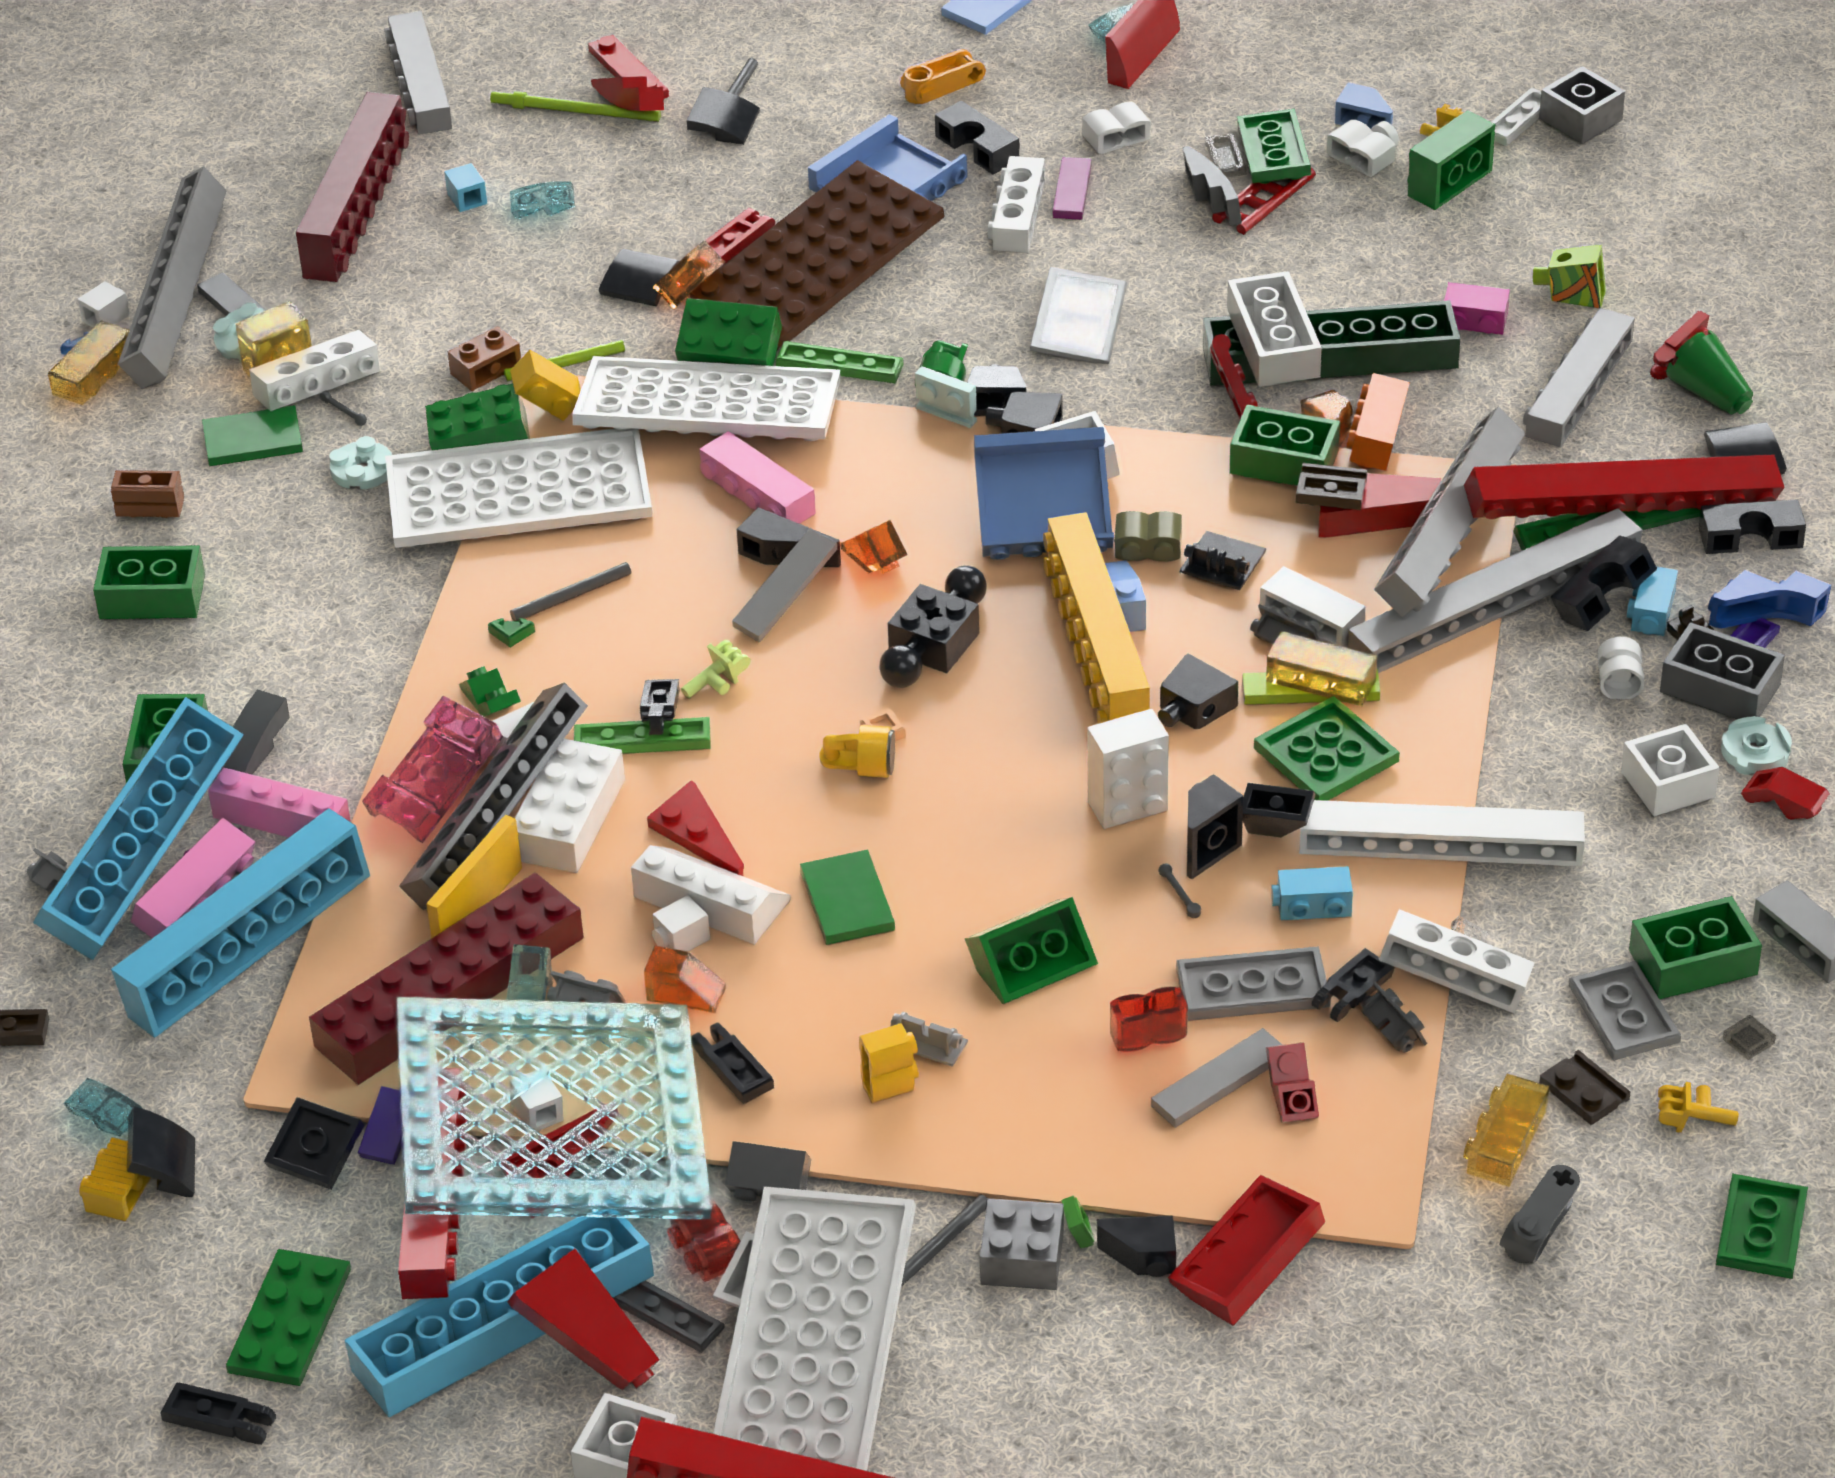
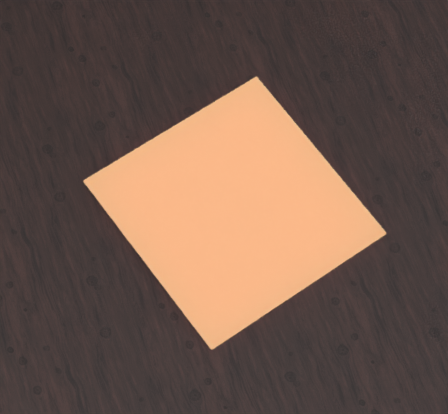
[244,375,1516,1249]

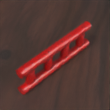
[1212,168,1316,235]

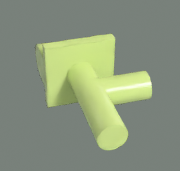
[681,640,751,699]

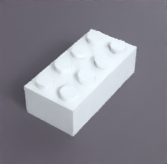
[1227,271,1322,387]
[515,739,625,873]

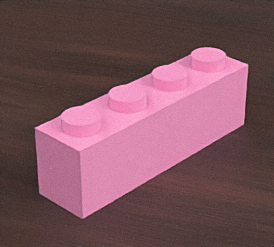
[700,431,816,524]
[208,768,351,837]
[131,818,255,938]

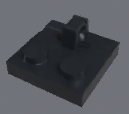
[264,1097,365,1190]

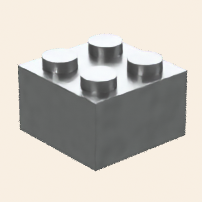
[1539,66,1625,144]
[980,1198,1064,1290]

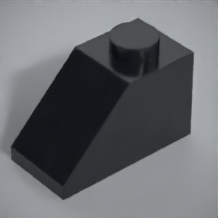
[1243,783,1316,838]
[1097,1215,1176,1277]

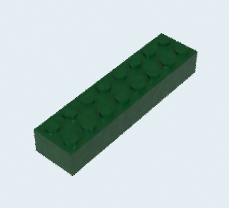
[1203,300,1460,386]

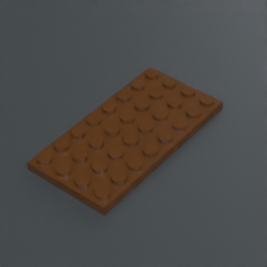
[689,160,945,350]

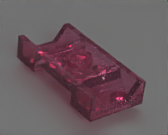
[362,696,503,843]

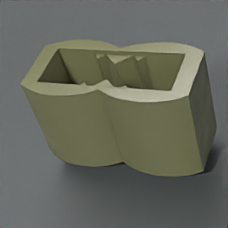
[1114,511,1182,561]

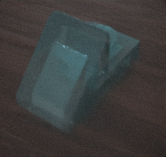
[504,944,553,1021]

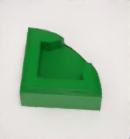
[488,618,535,648]

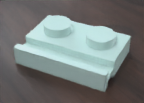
[915,366,977,428]

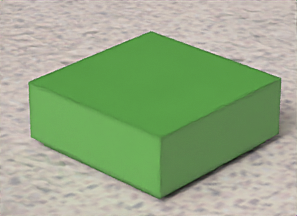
[1061,1195,1095,1248]

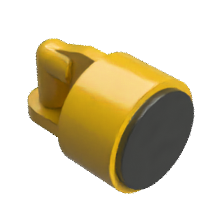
[819,725,895,778]

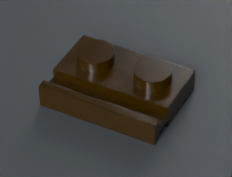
[1296,463,1367,510]
[1539,1050,1631,1125]

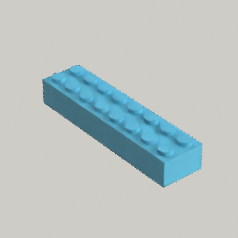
[33,697,244,960]
[111,808,370,1038]
[345,1200,654,1418]

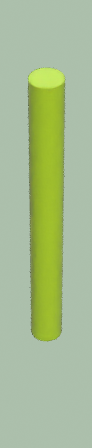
[504,340,625,381]

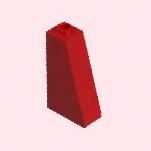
[1319,473,1442,538]
[507,1248,660,1390]

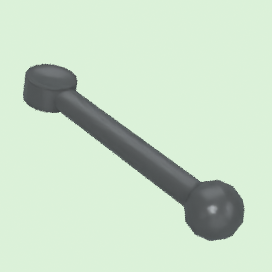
[320,390,367,426]
[1159,863,1201,918]

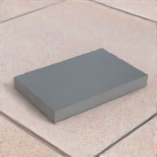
[1569,961,1681,1060]

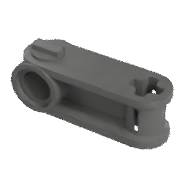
[1499,1164,1580,1264]

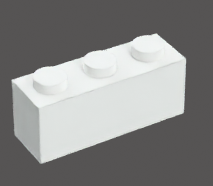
[1260,566,1366,652]

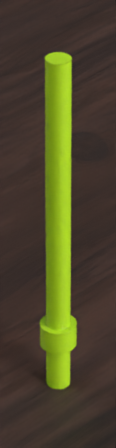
[490,91,661,122]

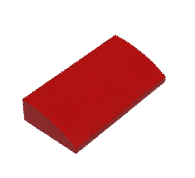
[1105,0,1180,89]
[1168,1174,1325,1326]

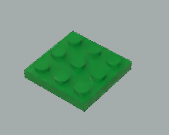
[1254,696,1400,801]

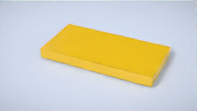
[426,815,522,938]

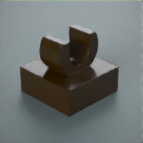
[1666,605,1714,641]

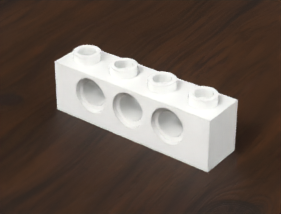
[987,156,1045,253]
[249,330,380,411]
[1379,909,1535,1014]

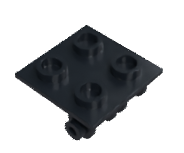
[1180,531,1266,590]

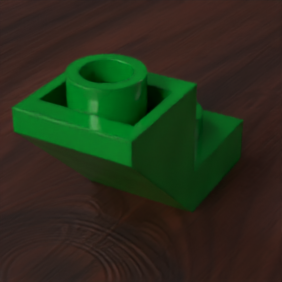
[459,666,521,717]

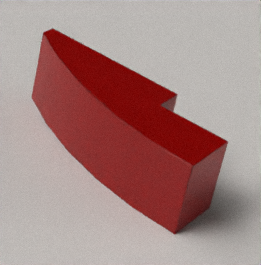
[591,76,664,111]

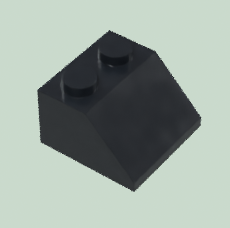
[1187,774,1243,879]

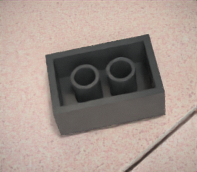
[1660,622,1785,719]

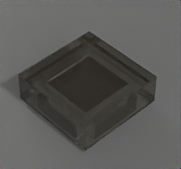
[1723,1015,1776,1060]

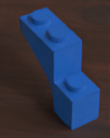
[1708,570,1831,629]

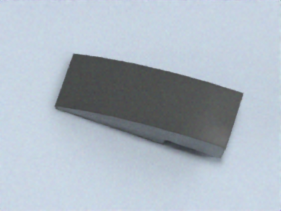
[213,689,290,782]

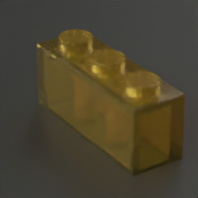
[48,320,130,405]
[1266,631,1377,706]
[1463,1073,1549,1187]

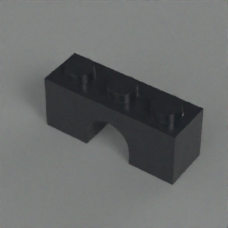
[935,101,1020,175]
[1698,499,1806,554]
[1551,535,1657,631]

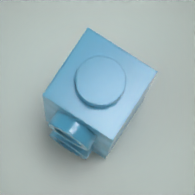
[1627,566,1678,636]
[1271,866,1353,920]

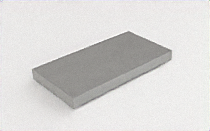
[1176,946,1331,1021]

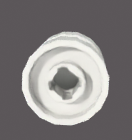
[1597,637,1644,699]

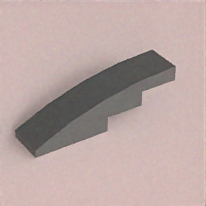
[1182,146,1242,226]

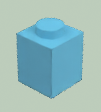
[444,163,487,212]

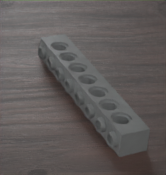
[399,682,588,910]

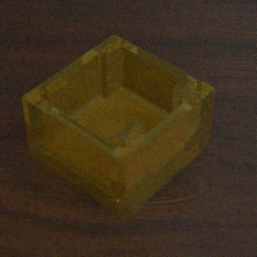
[235,301,312,377]

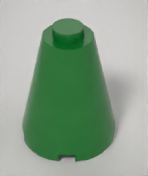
[1666,330,1753,415]

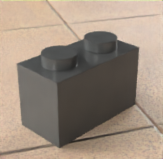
[725,1141,812,1201]

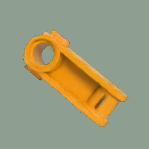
[900,49,986,104]

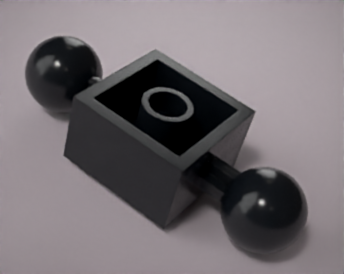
[879,565,987,688]

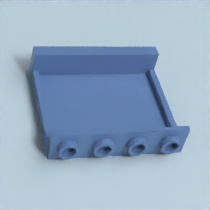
[808,114,967,201]
[974,427,1114,560]

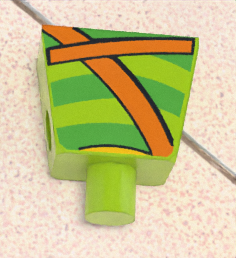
[1533,245,1606,308]

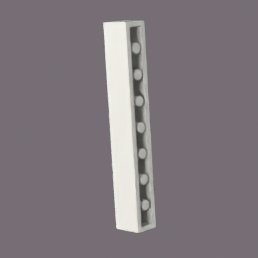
[1299,800,1585,866]

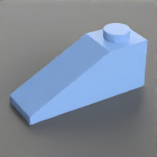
[1105,560,1146,632]

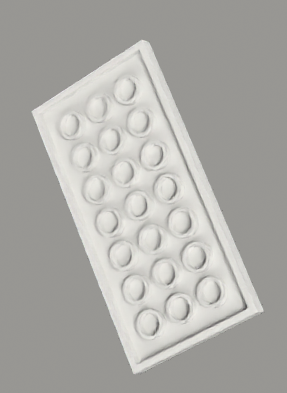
[572,356,840,441]
[385,428,653,548]
[713,1187,916,1471]

